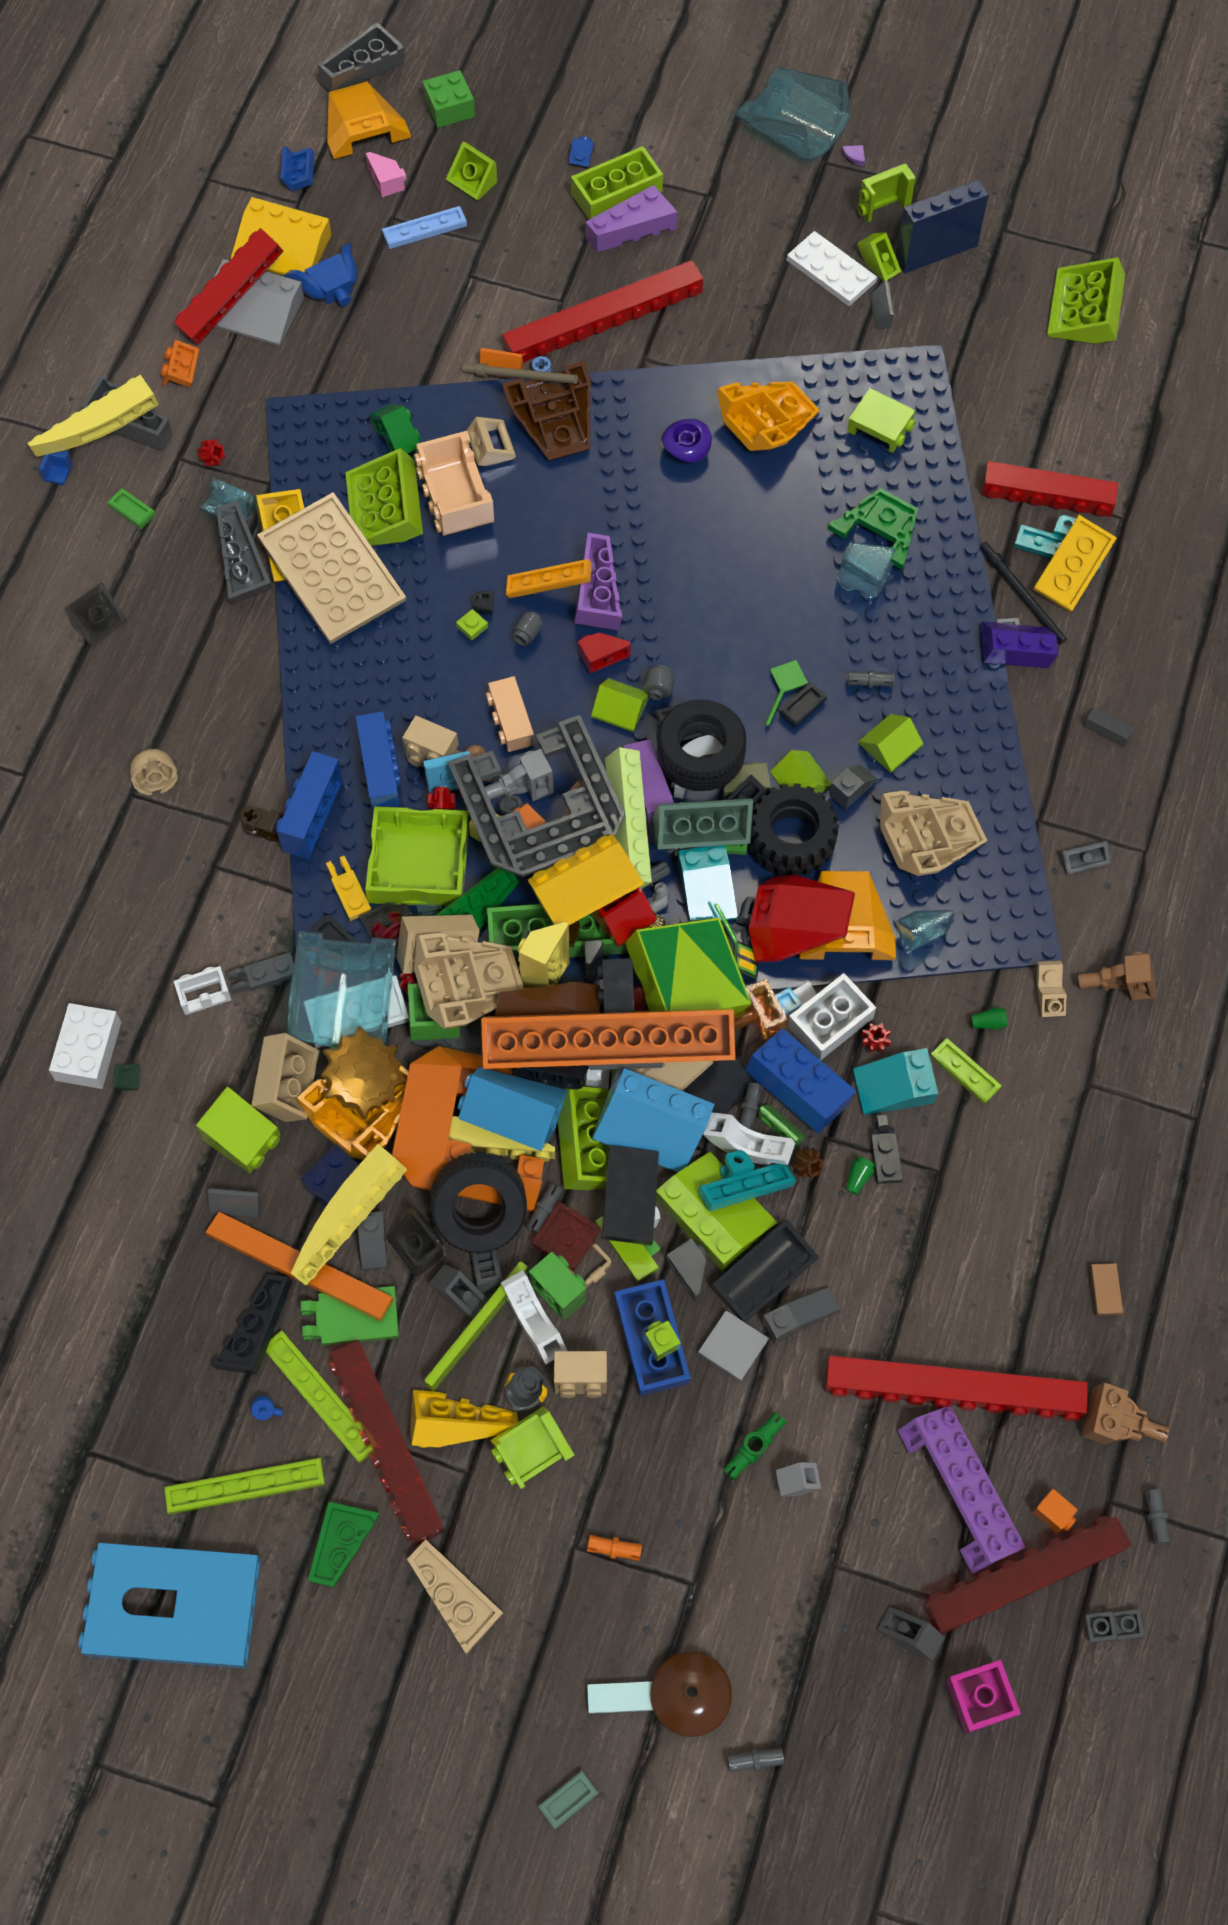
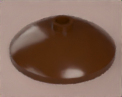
[650,1652,732,1737]

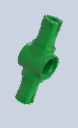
[723,1412,787,1481]

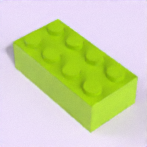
[571,146,663,220]

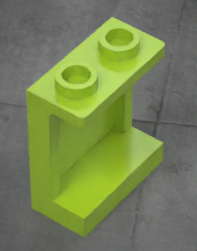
[857,163,916,223]
[847,388,916,453]
[490,1407,574,1489]

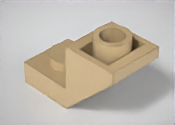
[1036,961,1066,1017]

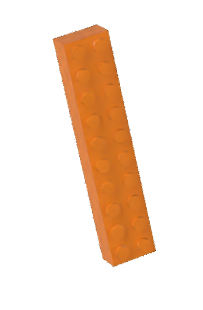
[481,1008,735,1069]

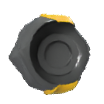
[504,1365,548,1412]

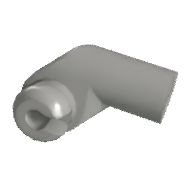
[649,883,670,914]

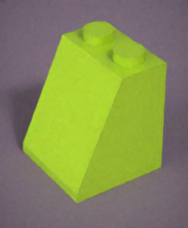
[196,1087,280,1173]

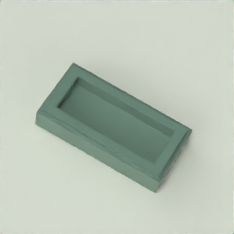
[538,1770,599,1830]

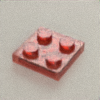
[532,1202,601,1271]

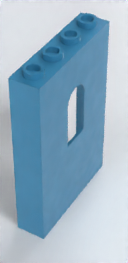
[78,1543,261,1669]

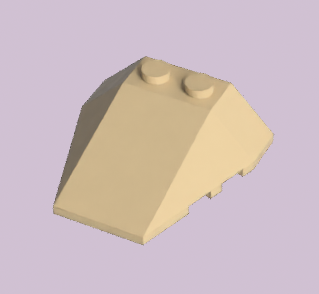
[880,791,987,876]
[414,932,524,1029]

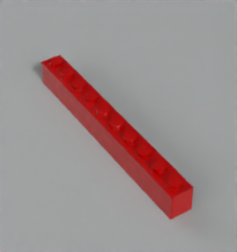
[502,260,703,363]
[825,1356,1087,1421]

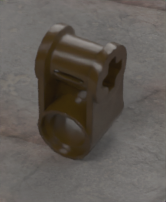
[240,806,284,842]

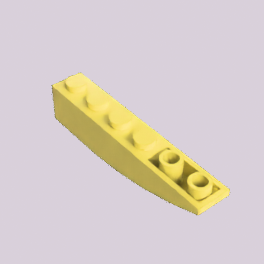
[28,375,159,457]
[448,1116,555,1162]
[291,1144,407,1285]

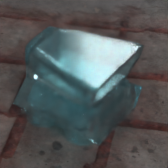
[200,478,256,523]
[835,542,896,598]

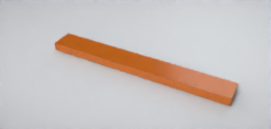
[206,1212,393,1322]

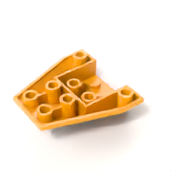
[327,81,411,159]
[800,871,896,960]

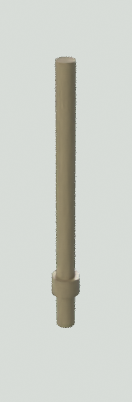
[462,363,578,384]

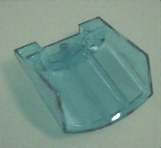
[736,67,851,161]
[288,931,396,1047]

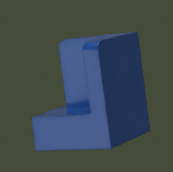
[39,451,73,485]

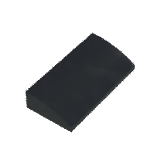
[683,1057,757,1142]
[709,1219,819,1323]

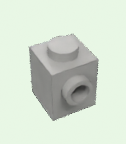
[776,1462,821,1497]

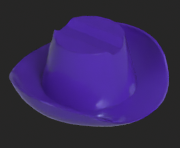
[662,419,712,462]

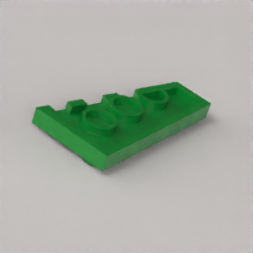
[435,868,519,930]

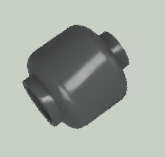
[643,665,675,700]

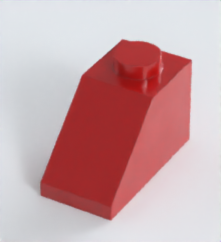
[578,632,631,674]

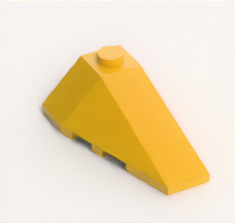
[255,489,304,582]
[410,1390,519,1448]

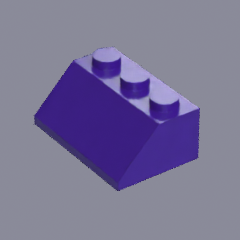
[981,621,1058,668]

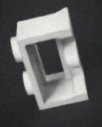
[174,966,231,1015]

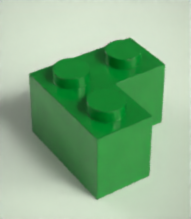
[369,403,421,454]

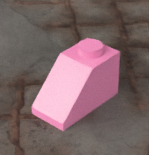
[366,152,407,197]

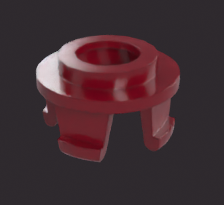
[371,911,402,951]

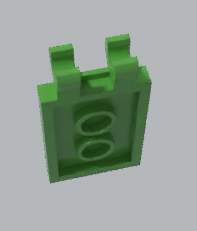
[300,1286,399,1346]

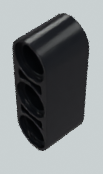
[514,1065,589,1090]

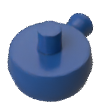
[250,1395,283,1420]

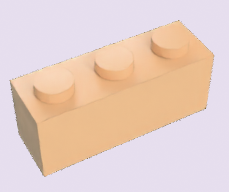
[485,676,534,752]

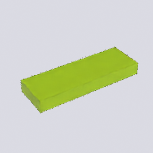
[930,1038,1002,1105]
[595,1216,659,1283]

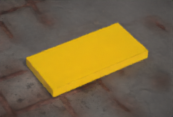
[1033,515,1117,613]

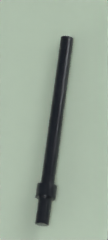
[980,541,1067,645]

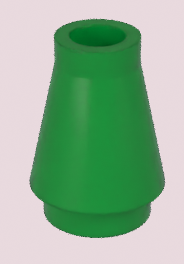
[972,1006,1008,1030]
[845,1156,875,1195]

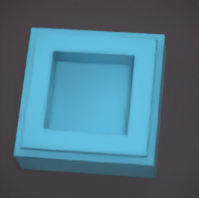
[769,987,803,1020]

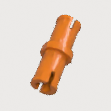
[587,1534,642,1561]

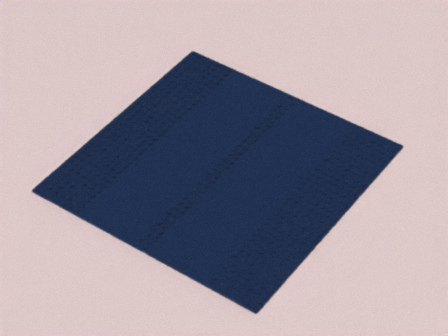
[266,345,1062,1034]

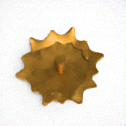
[321,1026,406,1120]

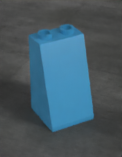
[458,1067,568,1151]

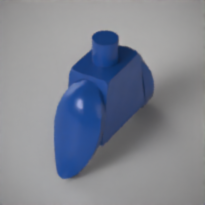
[284,243,358,306]

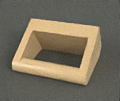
[466,417,516,466]

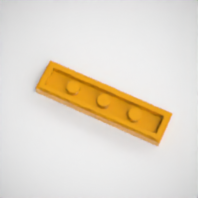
[506,559,592,598]

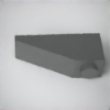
[762,1287,841,1345]

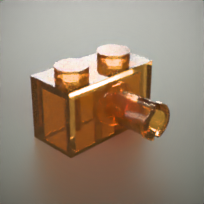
[734,979,788,1039]

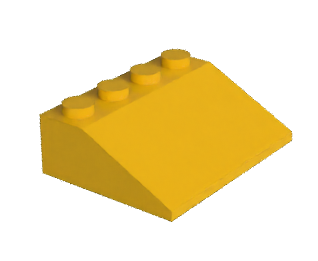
[231,197,332,276]
[528,834,644,925]

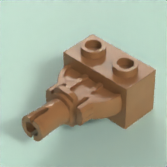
[1078,952,1156,1001]
[1082,1383,1169,1445]

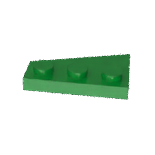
[308,1502,380,1588]

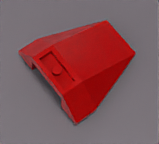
[749,875,855,962]

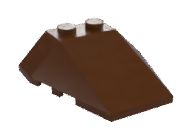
[502,361,591,461]
[494,981,600,1016]

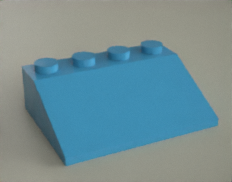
[592,1068,715,1173]

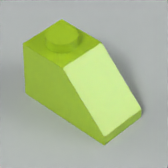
[857,233,901,281]

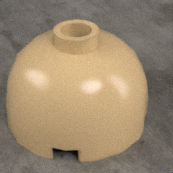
[130,749,178,795]

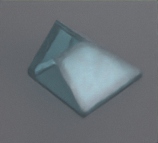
[895,910,954,953]

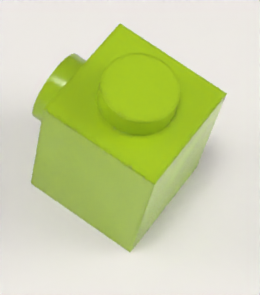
[644,1321,681,1361]

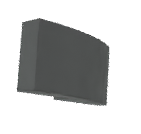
[1086,1609,1145,1643]

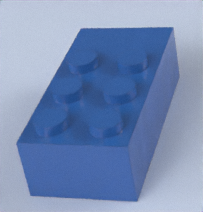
[356,712,401,813]
[276,751,343,860]
[745,1028,856,1134]
[614,1279,691,1396]

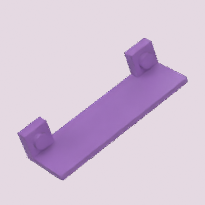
[898,1406,1025,1574]

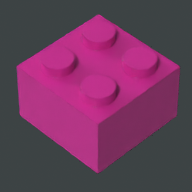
[945,1660,1021,1734]

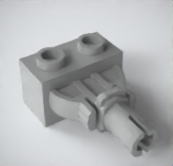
[485,749,554,802]

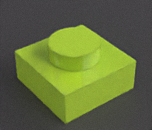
[456,609,488,641]

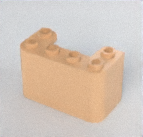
[414,431,494,536]

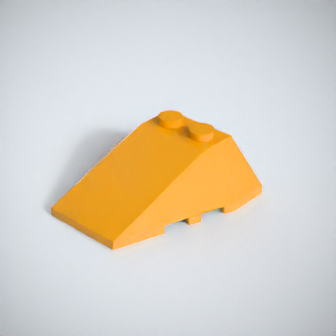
[717,382,820,451]
[297,1065,408,1160]

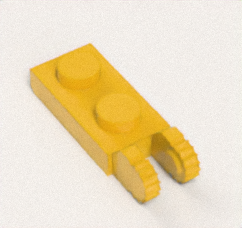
[326,856,372,921]

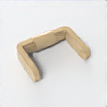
[568,1243,611,1288]

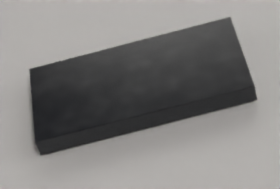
[601,1145,659,1246]

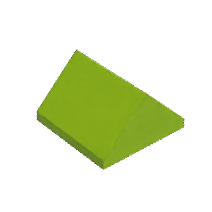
[446,141,497,200]
[591,678,649,732]
[858,714,923,773]
[770,750,831,793]

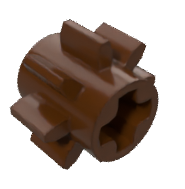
[792,1147,824,1179]

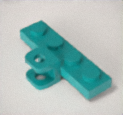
[1014,515,1103,572]
[698,1150,796,1212]

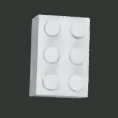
[787,973,876,1060]
[49,1003,121,1089]

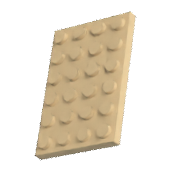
[257,492,406,644]

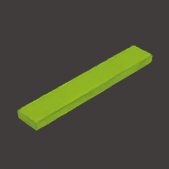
[425,1262,529,1391]
[266,1330,380,1464]
[164,1458,325,1515]

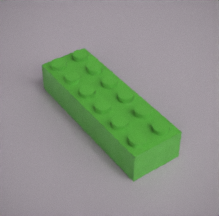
[487,904,629,962]

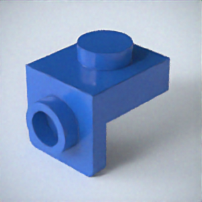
[569,136,595,168]

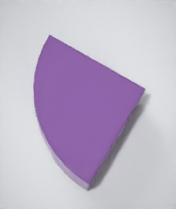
[842,145,865,166]

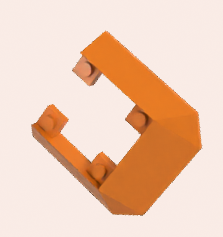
[392,1046,544,1212]

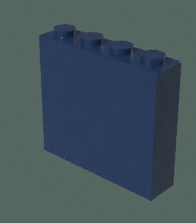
[895,180,989,274]

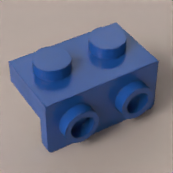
[280,146,315,192]

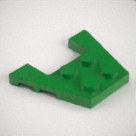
[828,488,918,570]

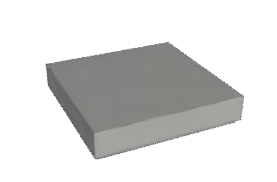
[698,1311,769,1382]

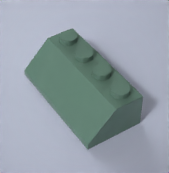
[652,798,753,849]

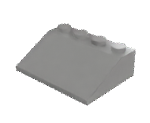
[214,259,304,346]

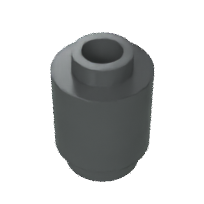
[512,612,543,646]

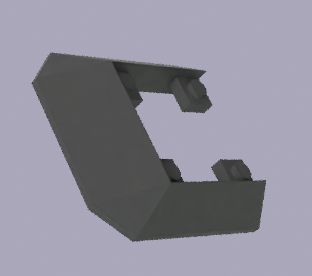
[448,715,625,877]

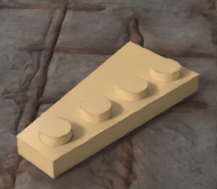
[407,1539,503,1655]

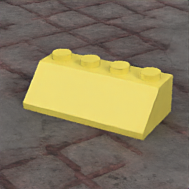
[517,922,570,988]

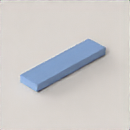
[382,206,467,249]

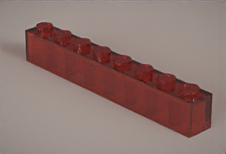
[328,1340,444,1547]
[924,1515,1132,1635]

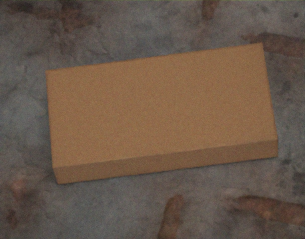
[1090,1263,1123,1316]

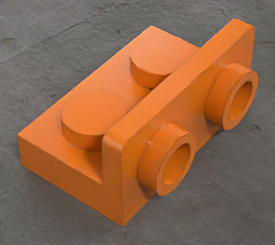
[160,339,199,388]

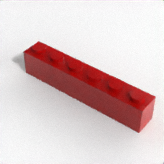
[174,228,284,345]
[982,461,1119,517]

